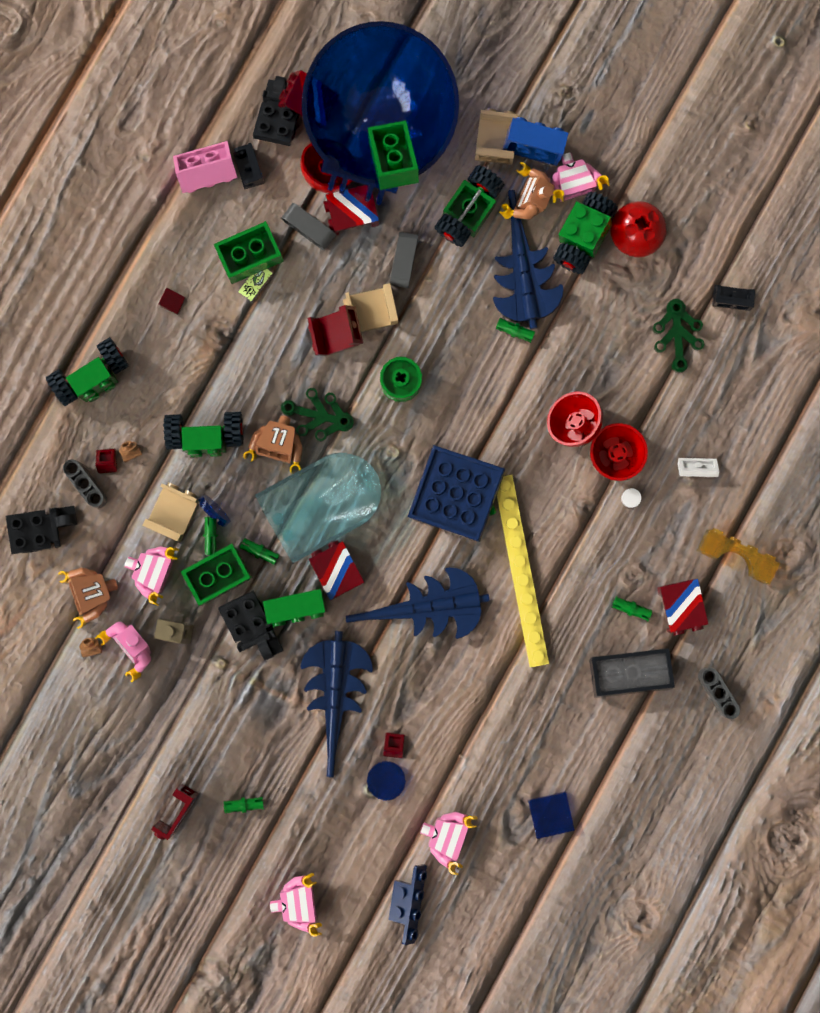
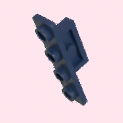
[388,864,427,945]

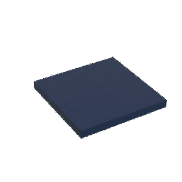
[408,445,506,542]

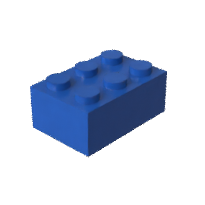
[503,117,569,166]

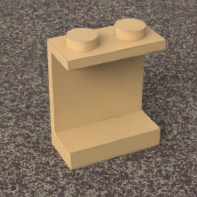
[475,108,519,165]
[343,283,398,332]
[142,482,200,542]

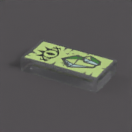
[237,269,275,304]

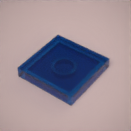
[528,791,575,839]

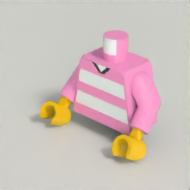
[551,153,610,203]
[125,546,179,606]
[95,622,151,682]
[420,812,478,875]
[270,873,322,937]

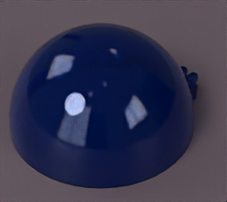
[302,21,459,205]

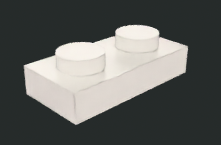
[677,458,719,477]

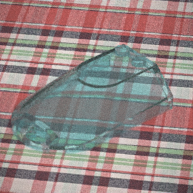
[255,453,381,564]

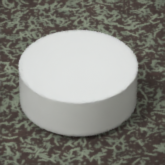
[621,488,641,508]

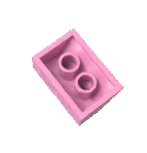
[173,141,237,193]

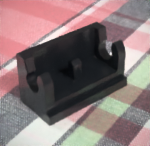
[233,143,264,189]
[712,285,755,311]

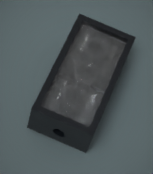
[589,648,675,698]

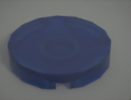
[198,494,230,527]
[367,761,406,801]

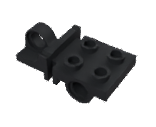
[253,76,299,146]
[5,506,77,554]
[218,590,283,661]

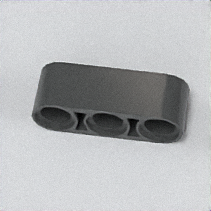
[281,203,336,251]
[390,232,419,289]
[63,459,107,508]
[698,667,740,719]

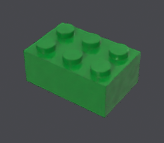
[368,120,419,190]
[214,221,284,284]
[181,544,253,606]
[263,589,327,627]

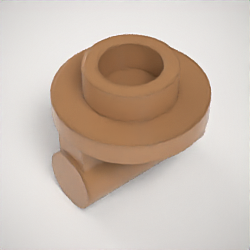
[119,441,142,462]
[79,638,102,658]

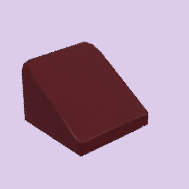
[159,288,186,315]
[95,449,117,474]
[383,733,405,758]

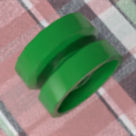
[380,357,422,402]

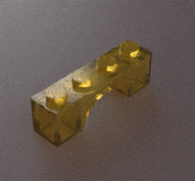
[696,528,780,585]

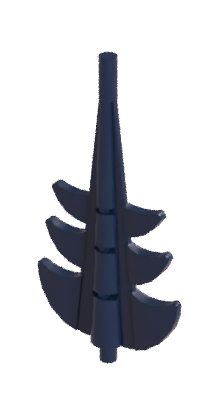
[493,190,563,330]
[346,568,490,639]
[300,631,373,777]

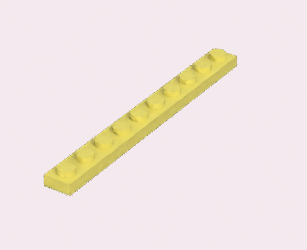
[496,475,549,667]

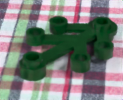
[652,299,704,373]
[281,388,354,442]

